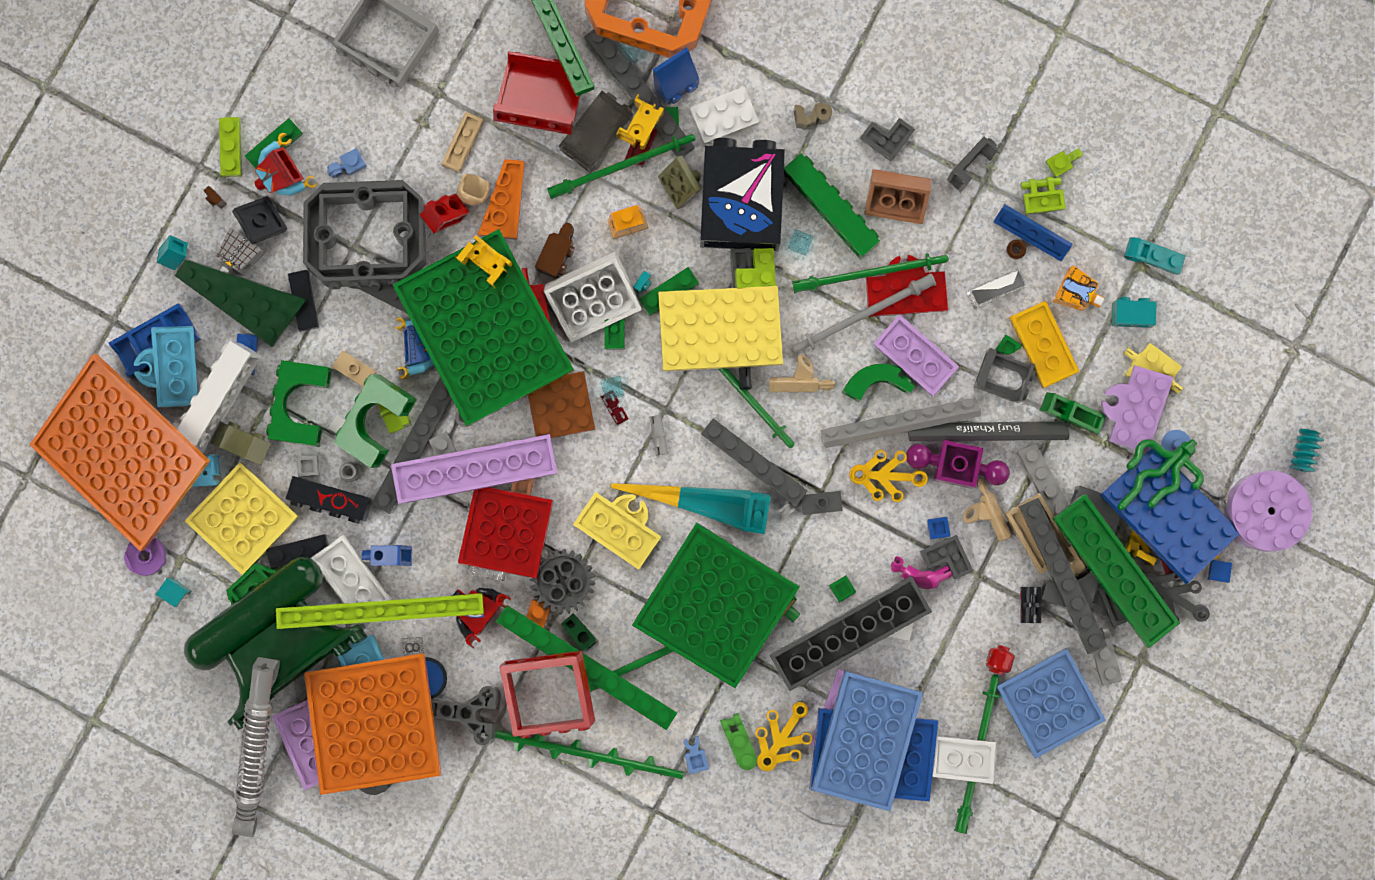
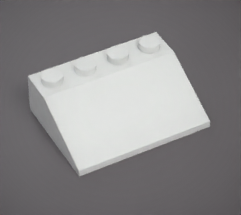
[544,251,642,343]

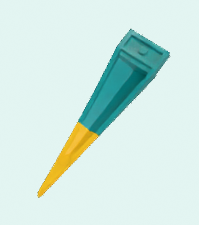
[611,483,771,534]

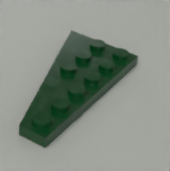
[174,259,307,347]

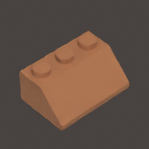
[864,169,931,224]

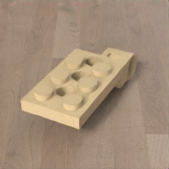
[1004,493,1086,577]

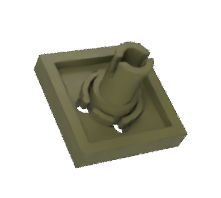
[658,155,702,209]

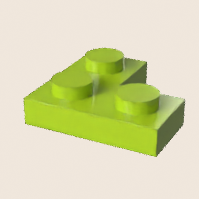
[735,248,776,289]

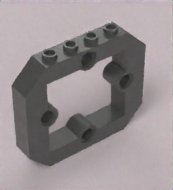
[303,180,426,290]

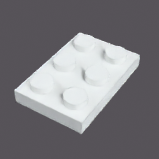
[690,86,759,145]
[932,736,997,784]

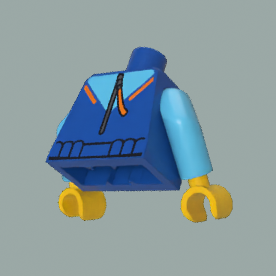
[395,317,434,379]

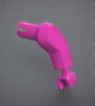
[891,556,952,589]

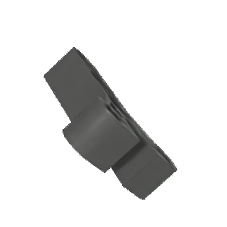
[431,686,501,745]

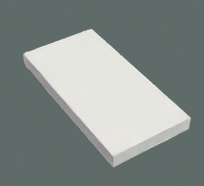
[310,535,392,603]

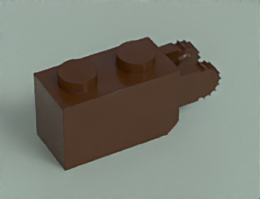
[535,222,575,279]

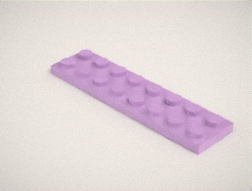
[391,434,557,504]

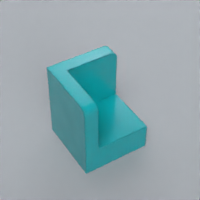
[156,235,188,270]
[155,578,192,607]

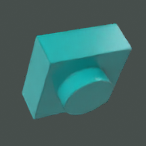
[633,271,652,294]

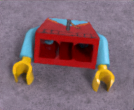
[254,133,318,196]

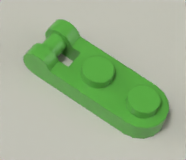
[720,713,757,770]

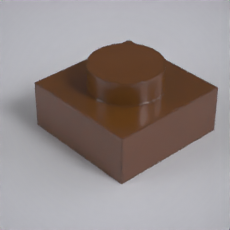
[203,186,227,209]

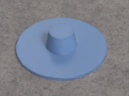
[1162,430,1190,451]

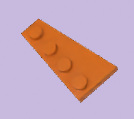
[477,159,525,240]

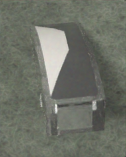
[966,269,1027,310]

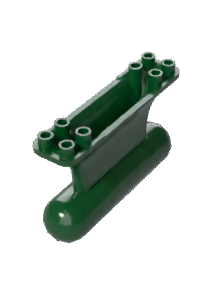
[184,556,368,730]

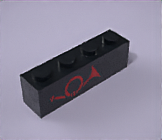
[285,476,373,524]

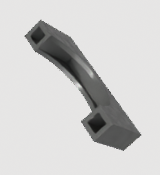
[1041,486,1121,612]

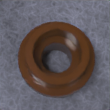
[1006,240,1026,259]

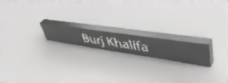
[908,422,1070,441]

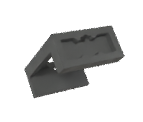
[946,136,999,193]
[974,348,1036,403]

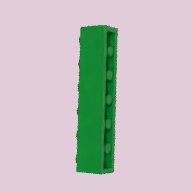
[784,153,880,260]

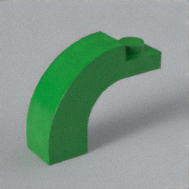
[841,364,915,402]

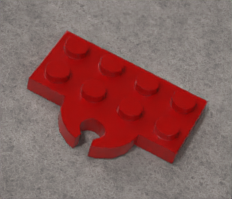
[865,255,948,317]

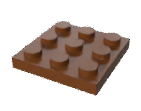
[528,371,595,438]

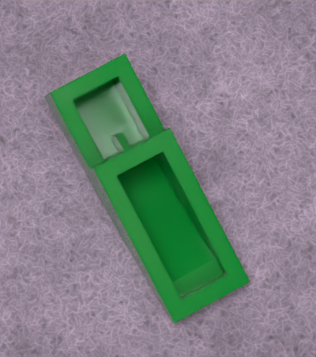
[1039,392,1106,434]

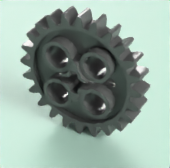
[530,549,596,615]

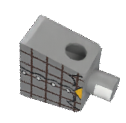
[216,228,266,275]

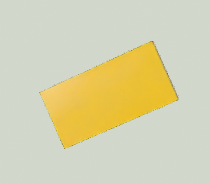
[1009,301,1080,389]

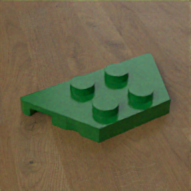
[226,563,277,605]

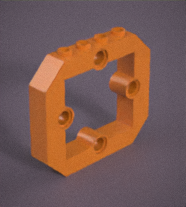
[584,0,712,58]

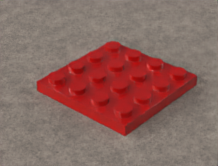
[458,487,554,579]

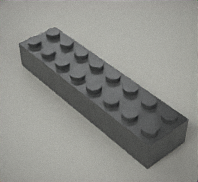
[770,576,932,691]

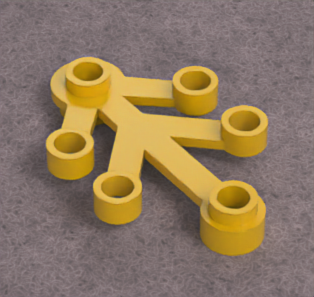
[849,449,928,502]
[755,701,812,771]

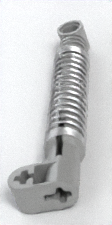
[232,657,280,837]

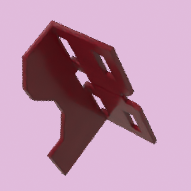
[600,390,629,426]

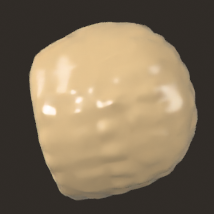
[457,173,489,206]

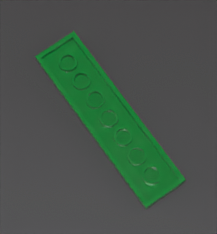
[1052,494,1180,648]

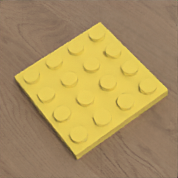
[185,462,300,575]

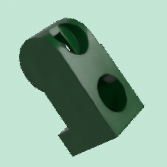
[561,613,599,653]

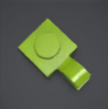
[1045,148,1083,178]

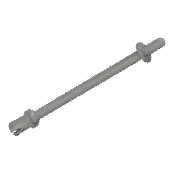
[791,273,936,353]

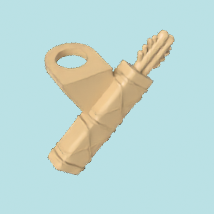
[769,354,836,393]
[963,477,1012,542]

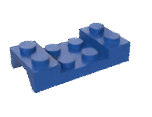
[109,303,202,379]

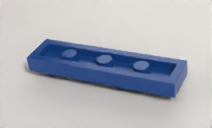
[993,204,1073,261]

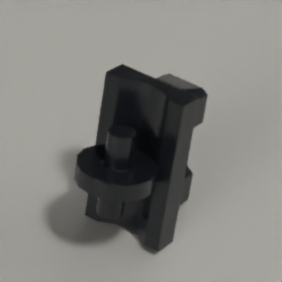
[1020,587,1041,623]

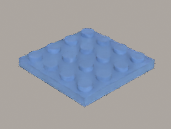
[997,648,1106,759]

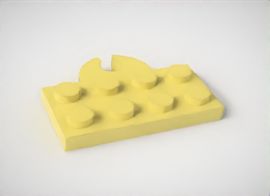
[573,492,661,570]

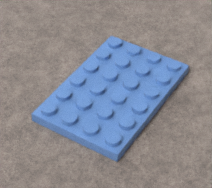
[811,670,923,811]

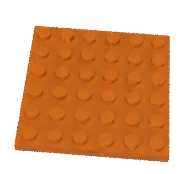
[304,653,442,795]

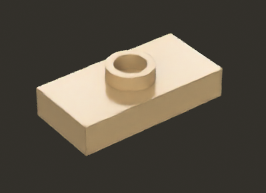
[332,350,377,387]

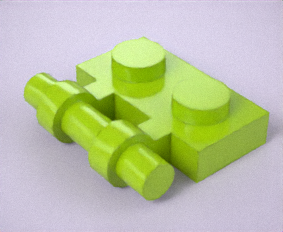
[1021,176,1066,215]

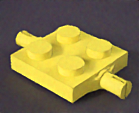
[1123,343,1183,394]

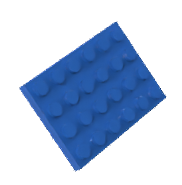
[1100,448,1239,584]
[809,708,938,802]

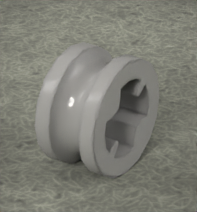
[776,502,796,521]

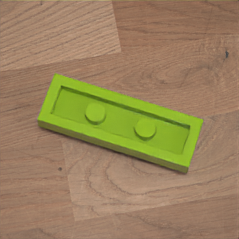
[219,117,242,177]

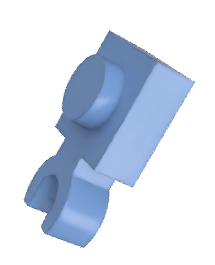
[684,736,709,774]

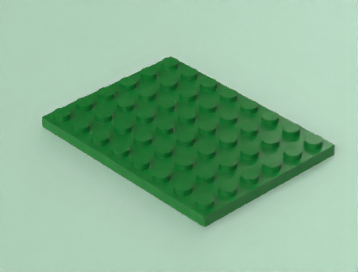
[393,229,574,427]

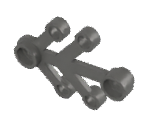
[1144,572,1210,622]

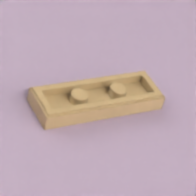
[441,112,484,173]

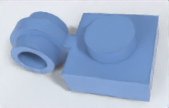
[327,148,367,178]

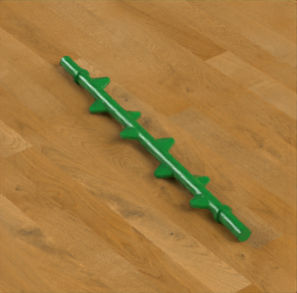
[485,730,684,779]

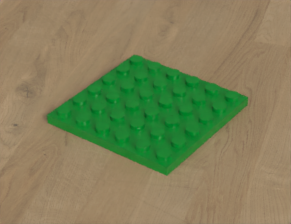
[632,522,800,688]

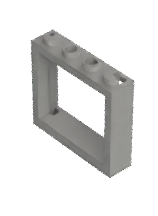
[332,0,439,88]

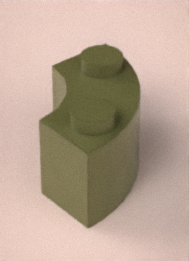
[211,421,271,465]

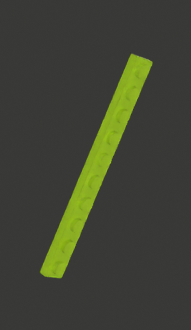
[276,594,484,629]

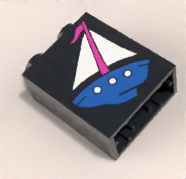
[700,138,785,251]

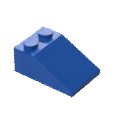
[653,47,699,105]

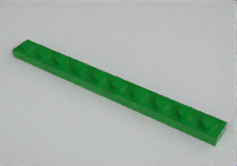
[496,605,678,730]

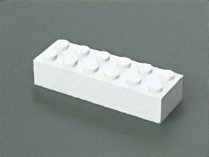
[177,341,262,453]

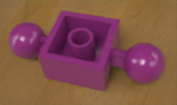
[906,440,1010,489]

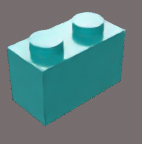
[1112,297,1157,328]

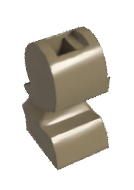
[793,103,832,130]

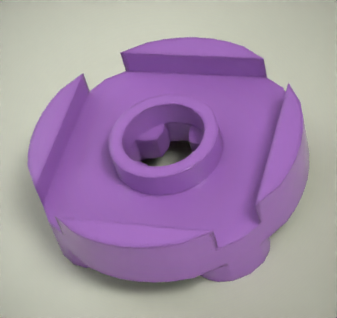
[124,537,167,576]

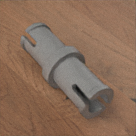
[649,414,669,456]

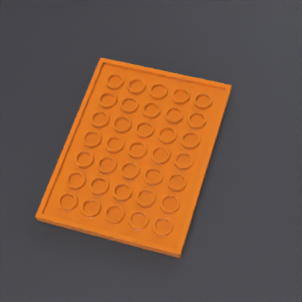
[29,354,210,551]

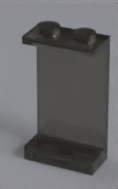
[559,91,633,173]

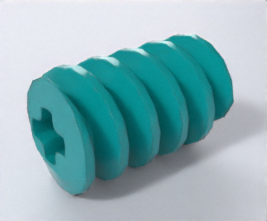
[1290,428,1324,472]

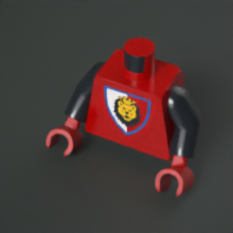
[452,587,511,648]

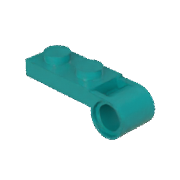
[1124,237,1186,275]

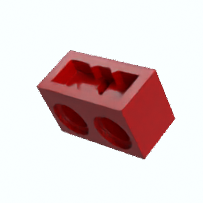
[420,193,469,234]

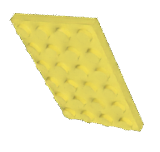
[658,286,783,372]

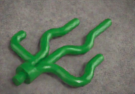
[1117,439,1204,510]

